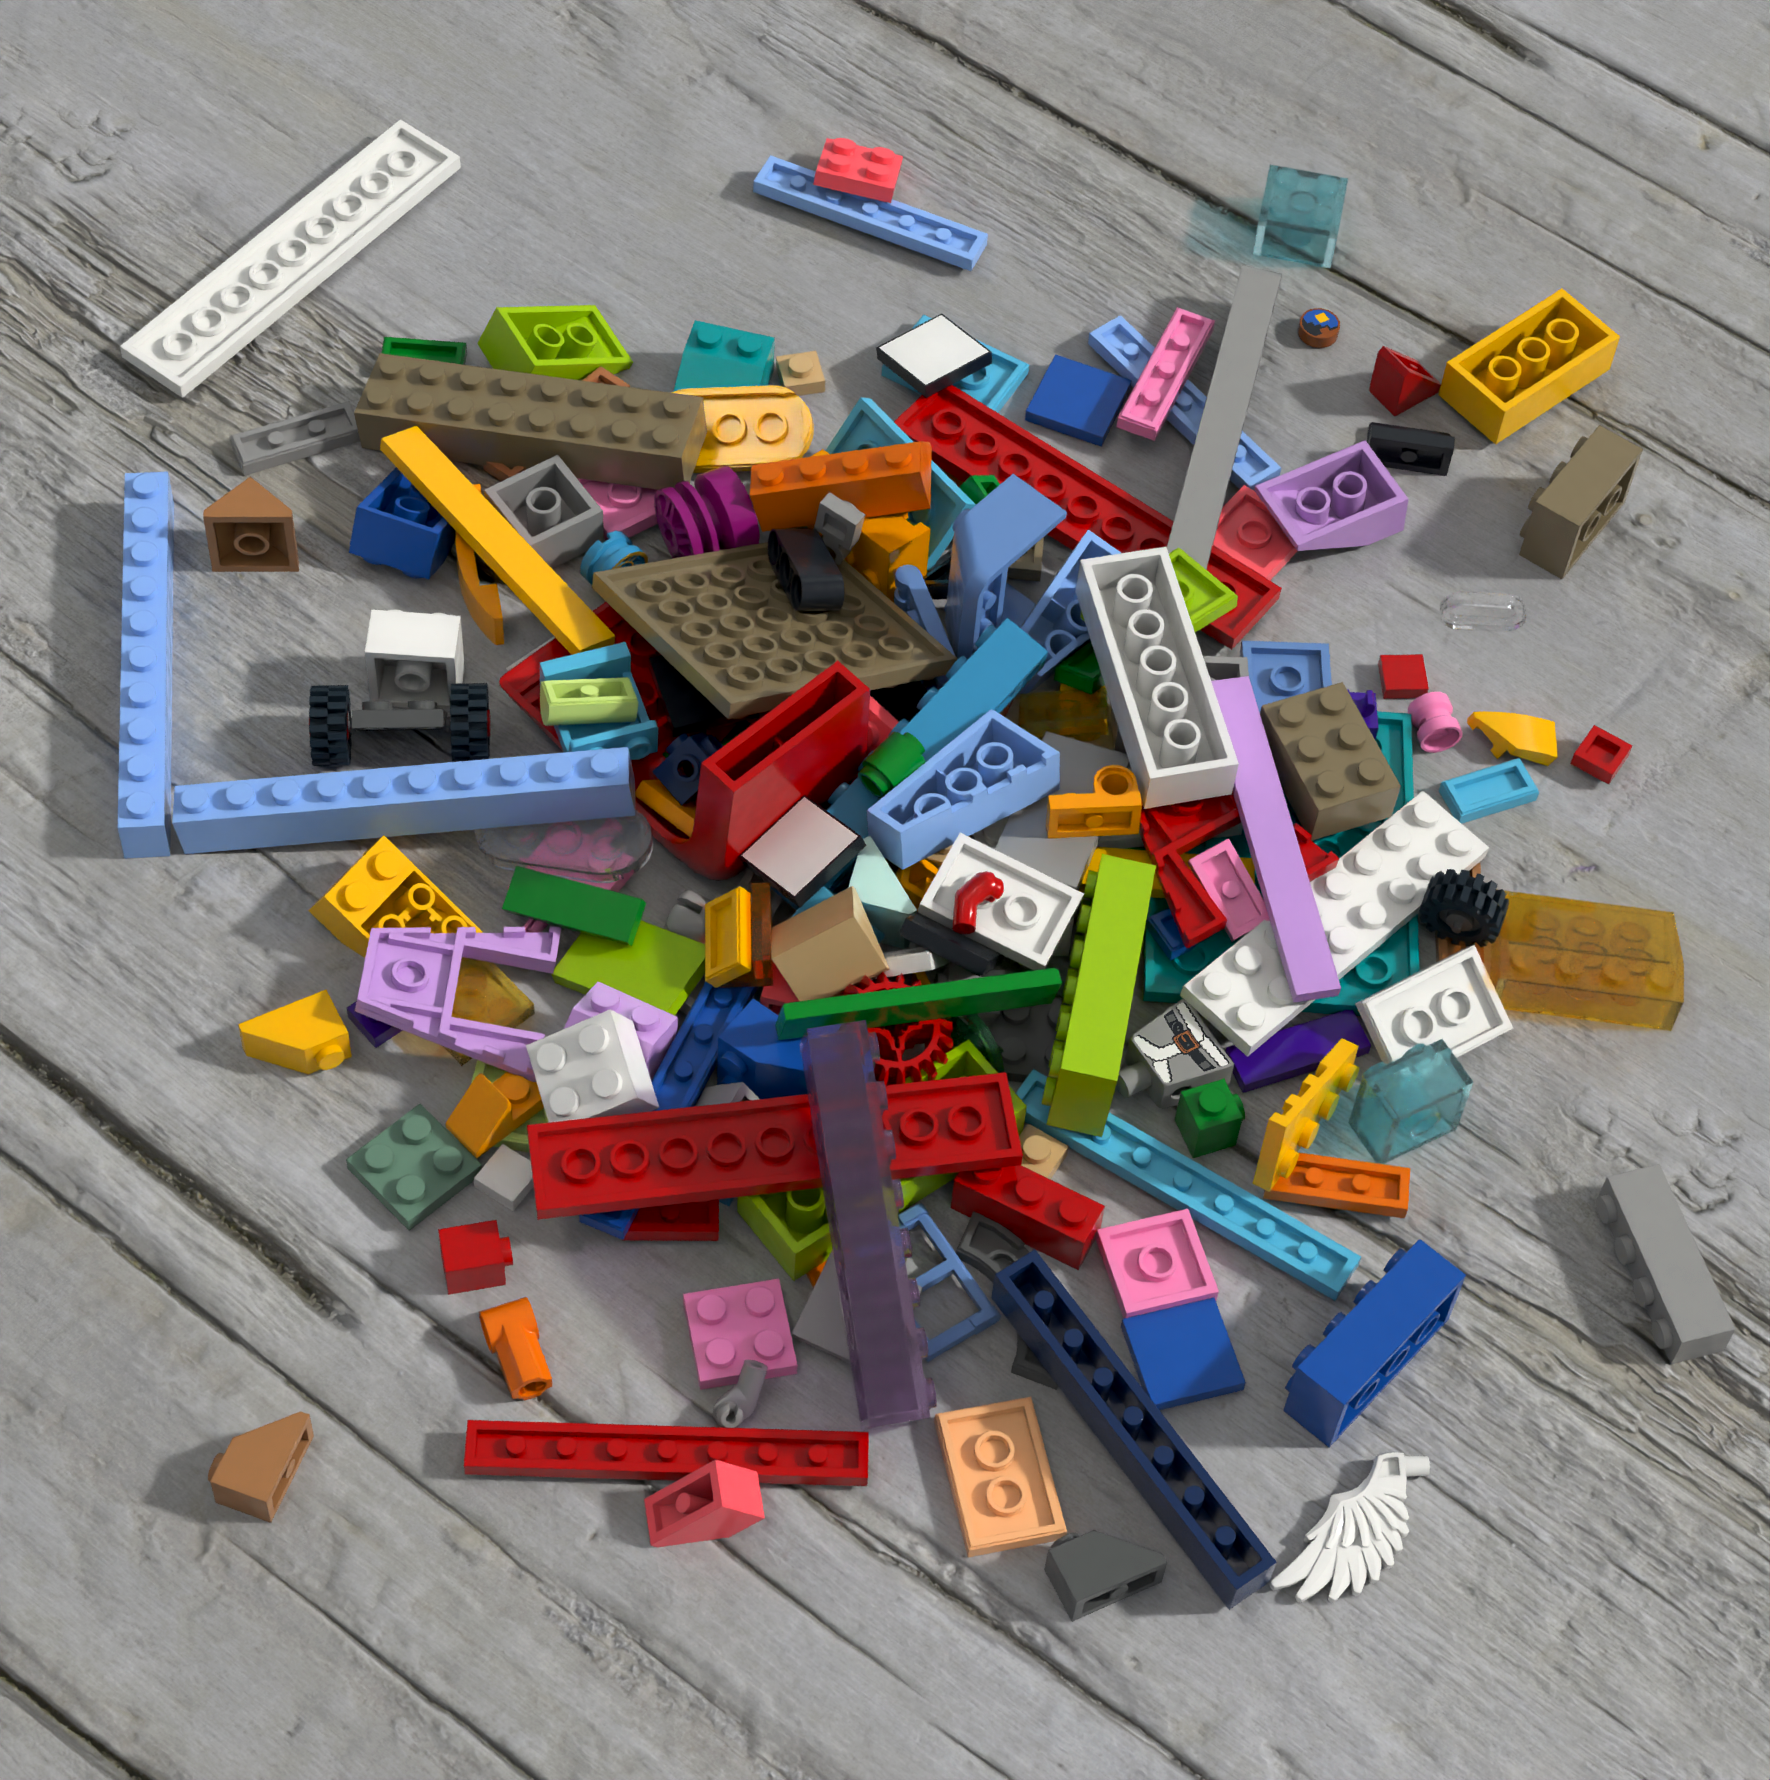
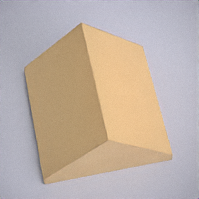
[771,886,890,1001]

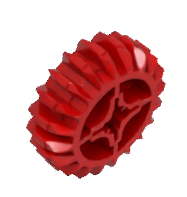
[826,971,953,1087]

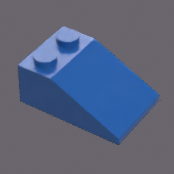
[349,467,456,579]
[717,999,867,1099]

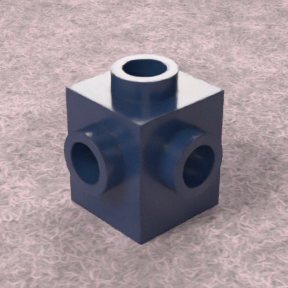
[652,732,724,806]

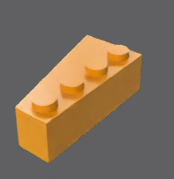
[807,449,931,602]

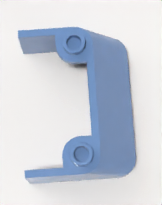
[944,474,1067,660]

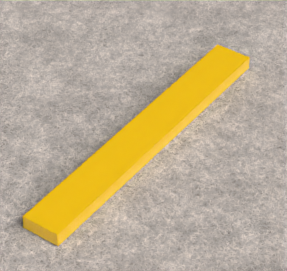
[380,426,615,655]

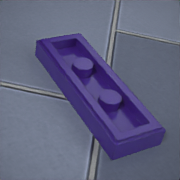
[1225,1010,1371,1093]

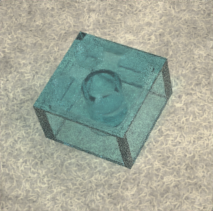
[1252,164,1348,269]
[1348,1039,1474,1164]

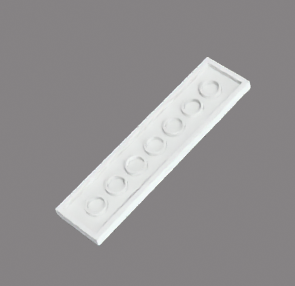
[1180,791,1489,1057]

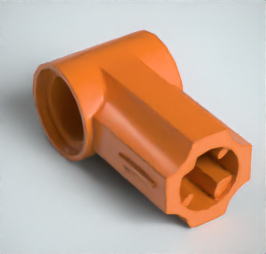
[479,1297,552,1401]

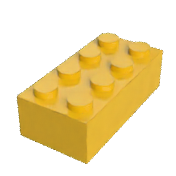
[1438,288,1620,445]

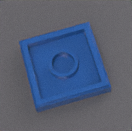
[1025,354,1132,447]
[1121,1297,1246,1410]

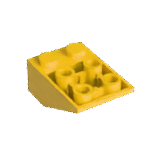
[308,835,483,958]

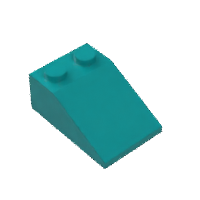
[673,320,775,392]

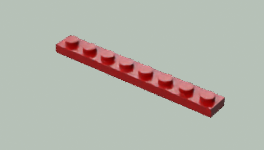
[464,1420,869,1486]

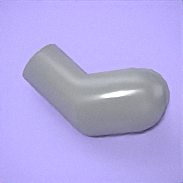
[712,1360,768,1428]

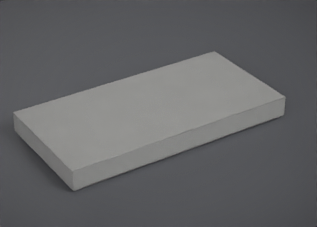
[995,731,1130,891]

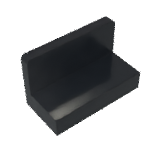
[1367,422,1455,476]

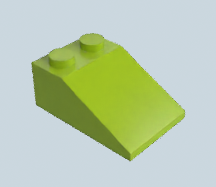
[477,305,633,381]

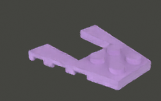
[355,926,561,1082]

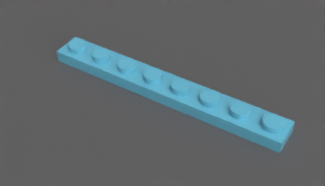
[1016,1069,1361,1301]

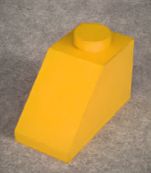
[238,989,352,1074]

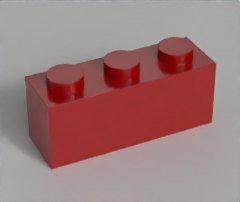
[950,1165,1105,1270]

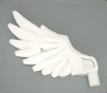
[1269,1452,1430,1603]

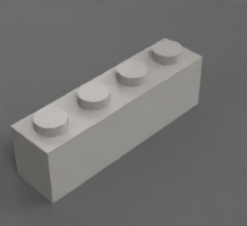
[1596,1164,1736,1364]

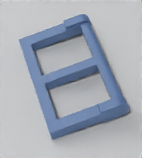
[850,1203,1001,1362]

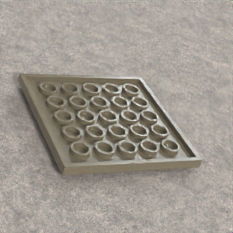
[592,542,957,719]

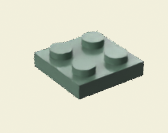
[346,1104,482,1231]

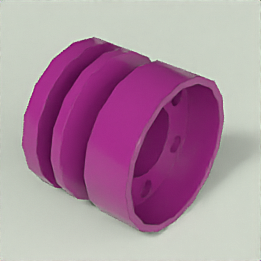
[654,466,760,558]

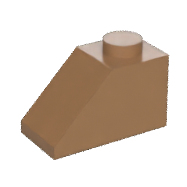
[208,1411,314,1523]

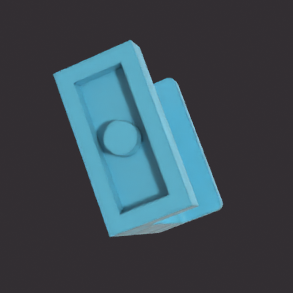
[540,642,658,760]

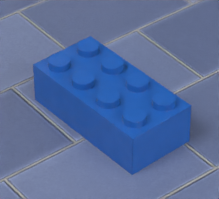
[1283,1239,1466,1448]

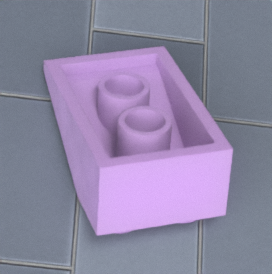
[1255,440,1409,551]

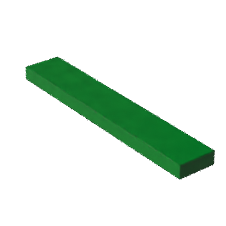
[775,968,1062,1040]

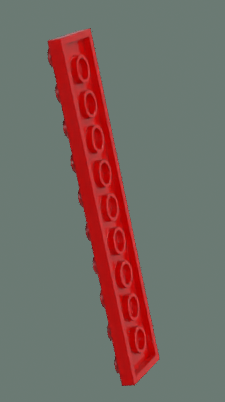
[894,385,1282,650]
[527,1072,1023,1220]

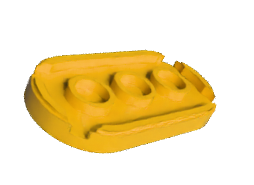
[672,385,814,473]

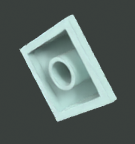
[848,836,917,949]

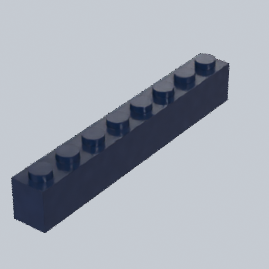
[991,1249,1277,1610]

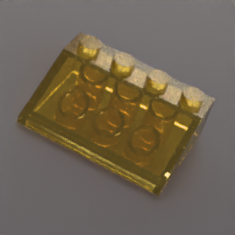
[1490,889,1684,1031]

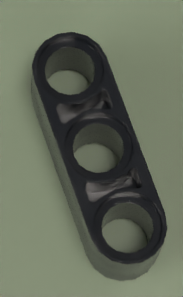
[767,529,845,611]

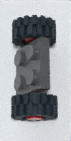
[309,683,491,766]

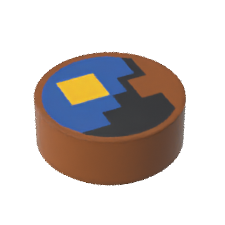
[1298,308,1340,348]

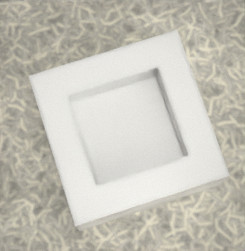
[474,1144,534,1211]

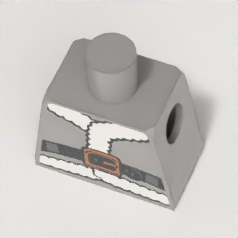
[1116,999,1234,1109]

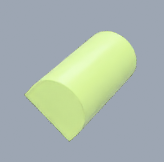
[540,677,638,726]

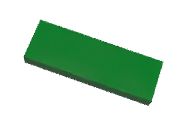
[502,866,646,946]

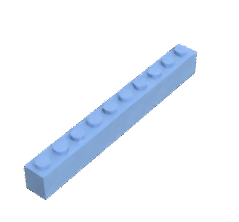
[117,471,174,859]
[172,747,636,854]

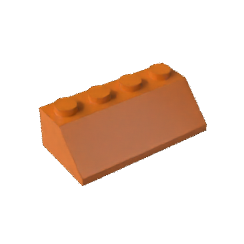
[750,441,932,532]

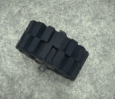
[1419,869,1509,947]

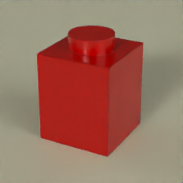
[438,1220,513,1295]

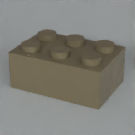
[1519,425,1643,579]
[1260,682,1401,841]

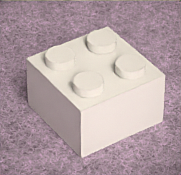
[365,609,465,711]
[526,1009,659,1123]

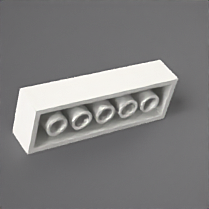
[1075,547,1239,809]

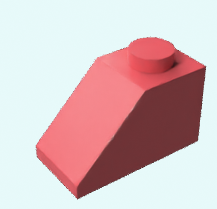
[644,1460,765,1547]

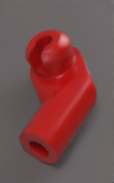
[952,871,1004,934]

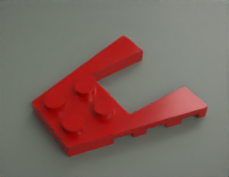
[1139,791,1339,949]

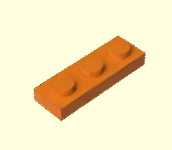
[1263,1152,1410,1218]

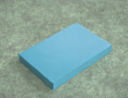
[881,314,1029,413]

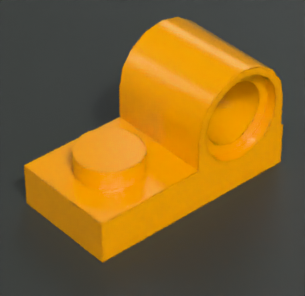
[1046,765,1142,838]

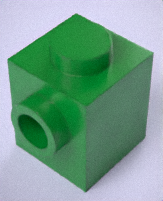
[1175,1079,1245,1158]

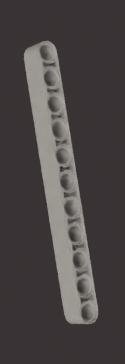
[1167,265,1282,570]

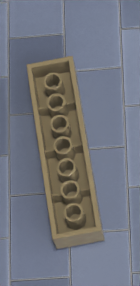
[354,353,707,490]

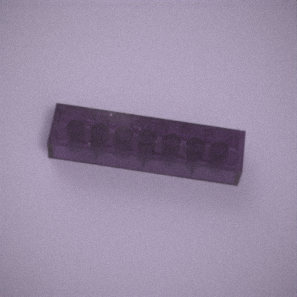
[799,1020,937,1432]

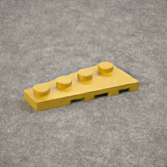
[1252,1038,1359,1192]

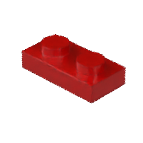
[622,1199,719,1241]

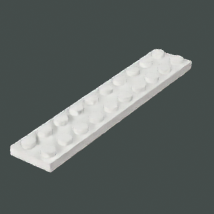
[120,119,461,398]

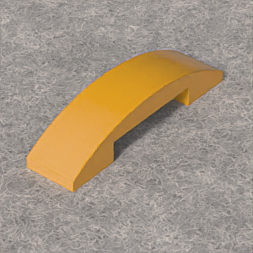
[455,484,504,645]

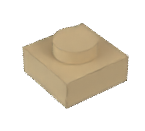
[776,351,825,396]
[1019,1124,1069,1180]

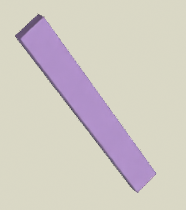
[1211,676,1341,1002]

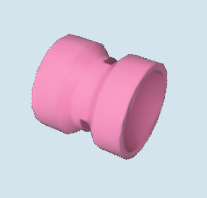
[1408,692,1462,753]

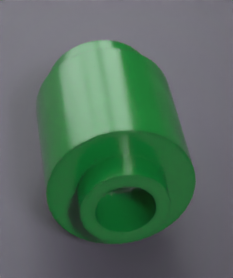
[858,732,925,799]

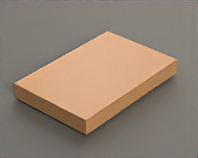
[934,1397,1067,1557]

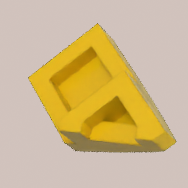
[1467,711,1558,766]

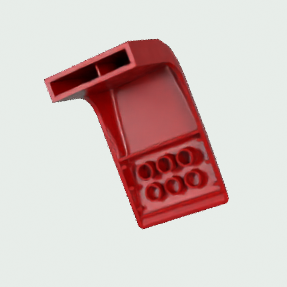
[499,602,870,881]

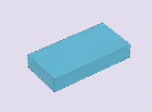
[1439,758,1539,824]

